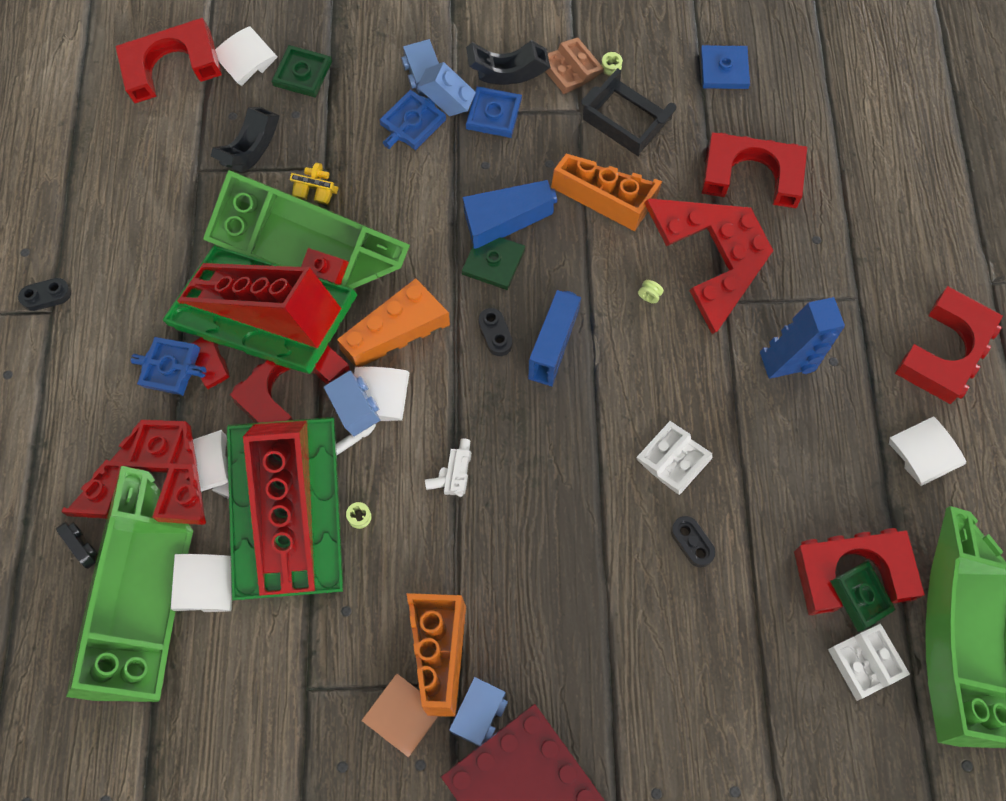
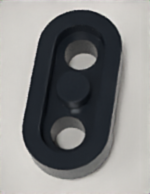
[18,278,71,311]
[478,308,512,356]
[671,516,715,567]
[56,521,98,569]

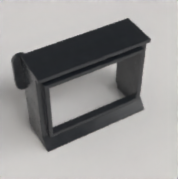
[581,68,677,157]

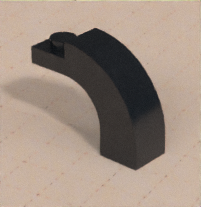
[466,40,550,85]
[211,106,280,173]

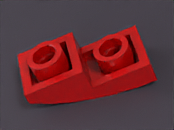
[191,337,230,390]

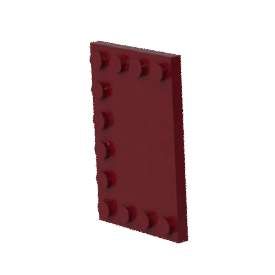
[440,704,605,801]

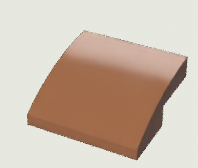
[545,38,604,94]
[362,674,439,757]

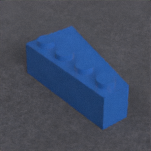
[760,297,845,379]

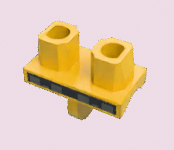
[290,163,338,205]

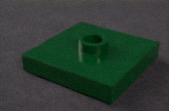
[271,45,332,98]
[462,237,525,290]
[830,560,896,632]

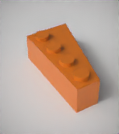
[551,153,662,231]
[337,278,450,367]
[407,593,466,717]

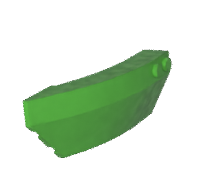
[203,170,410,289]
[66,466,194,702]
[926,506,1006,748]

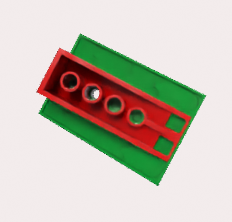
[163,245,357,374]
[227,417,343,601]

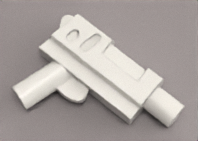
[425,439,472,497]

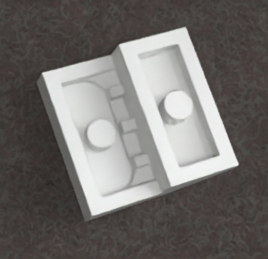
[215,26,278,86]
[354,367,409,421]
[889,416,966,486]
[637,421,713,495]
[193,430,229,492]
[171,554,232,612]
[828,623,910,701]

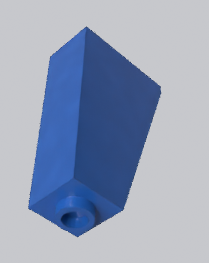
[463,180,557,249]
[528,290,581,387]

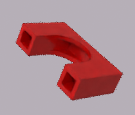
[115,18,222,103]
[701,132,807,209]
[895,286,1003,404]
[230,346,350,423]
[794,528,925,615]

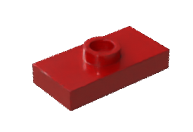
[301,248,349,285]

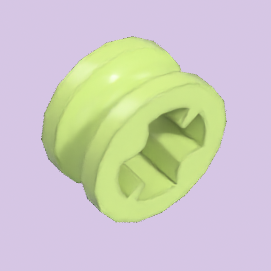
[602,52,623,76]
[638,280,664,303]
[346,502,371,529]

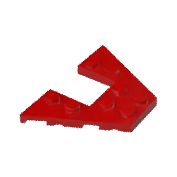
[644,198,774,334]
[61,420,206,525]

